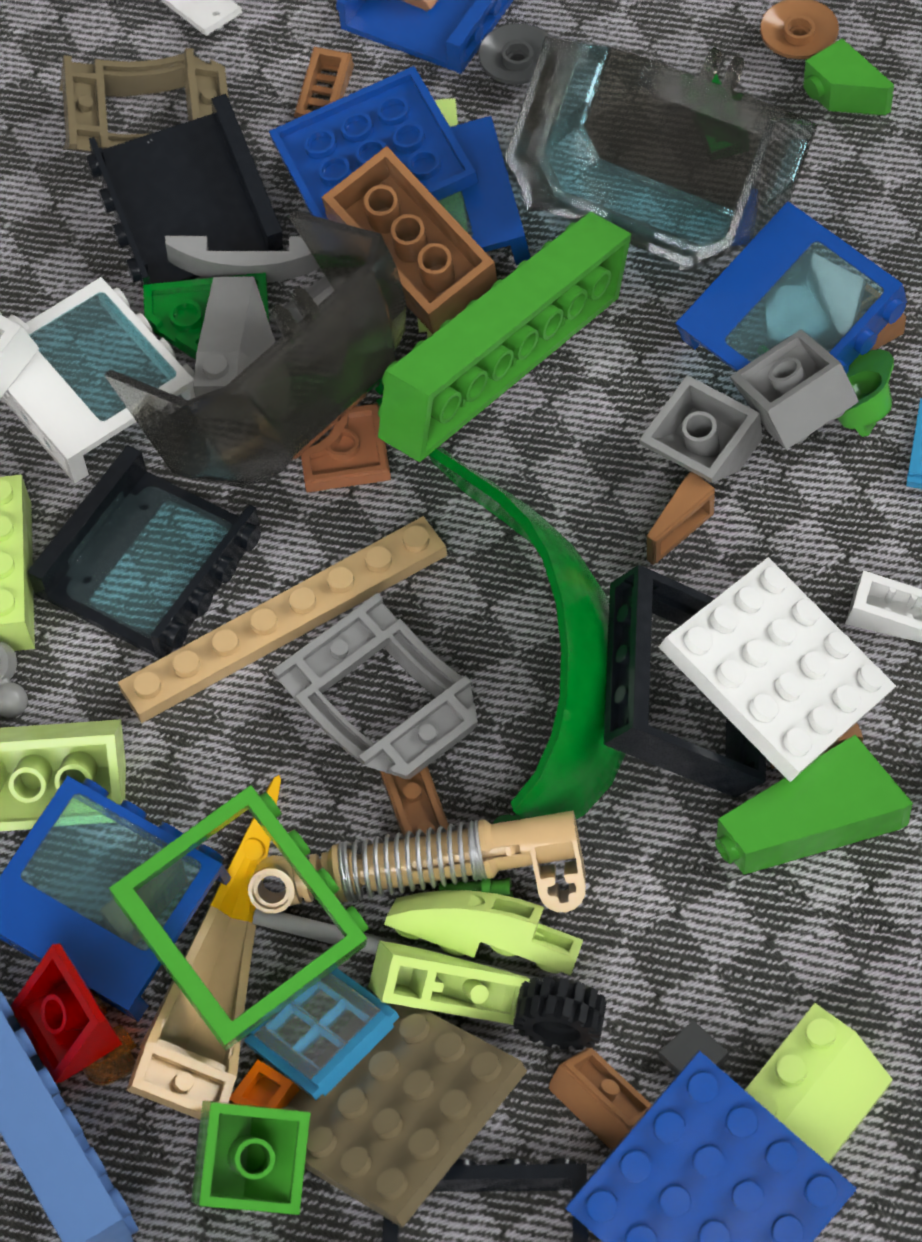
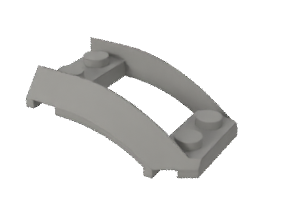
[272,593,478,779]

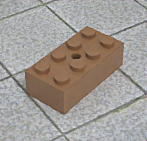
[322,146,497,334]

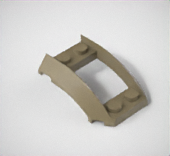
[59,48,228,153]

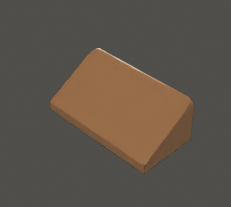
[549,1047,652,1151]

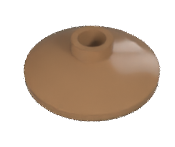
[760,0,839,59]

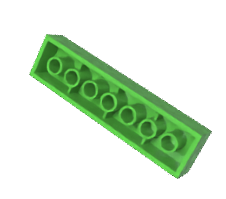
[378,211,631,463]

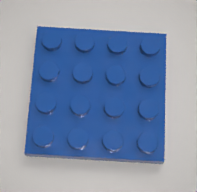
[269,66,479,250]
[565,1050,857,1242]

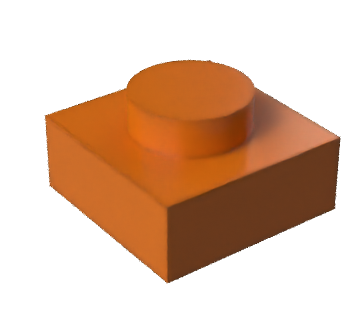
[230,1059,300,1108]

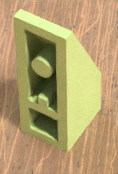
[368,941,530,1025]

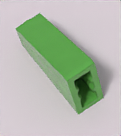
[715,735,913,875]

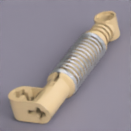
[248,810,586,914]

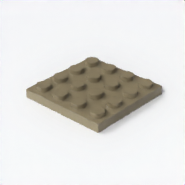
[280,993,527,1228]

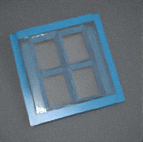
[244,968,400,1100]

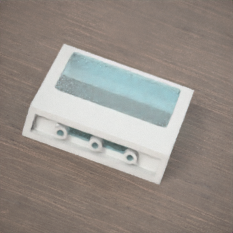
[1,277,198,483]

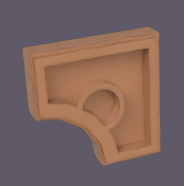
[300,403,391,493]

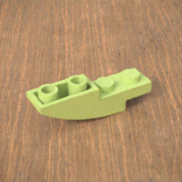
[384,890,583,976]

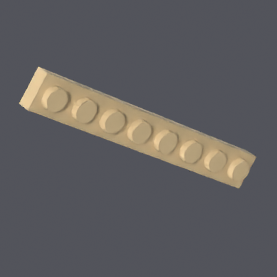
[118,516,447,724]

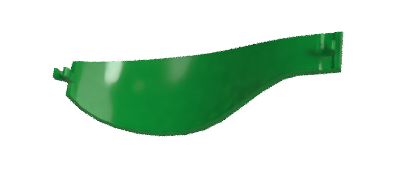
[372,353,626,824]

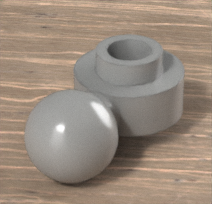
[0,641,28,718]

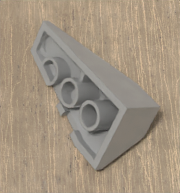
[193,277,287,416]

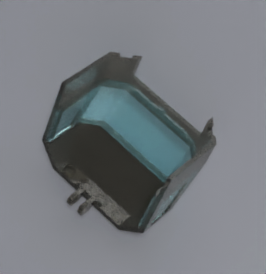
[505,36,818,271]

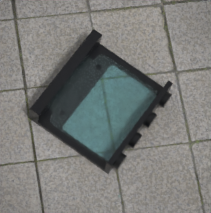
[27,445,261,659]

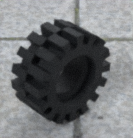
[513,977,607,1050]

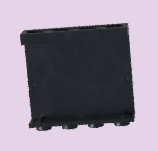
[85,93,283,287]

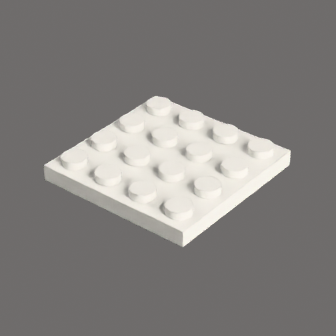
[658,557,896,782]

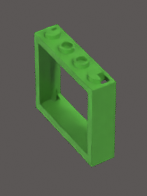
[109,785,369,1051]

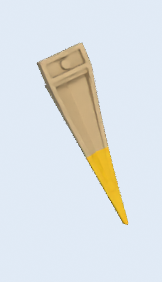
[126,775,281,1120]

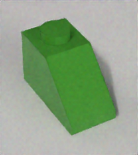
[803,38,894,116]

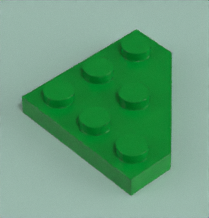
[143,272,270,360]

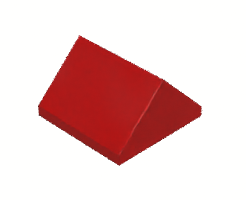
[10,943,122,1084]

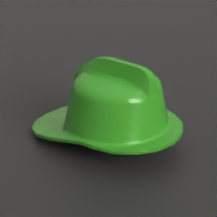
[837,349,894,437]

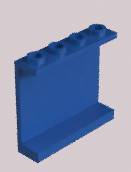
[336,0,513,74]

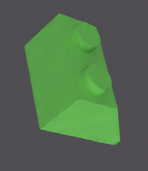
[191,1101,310,1215]

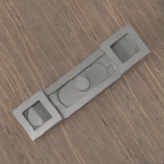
[165,236,331,283]

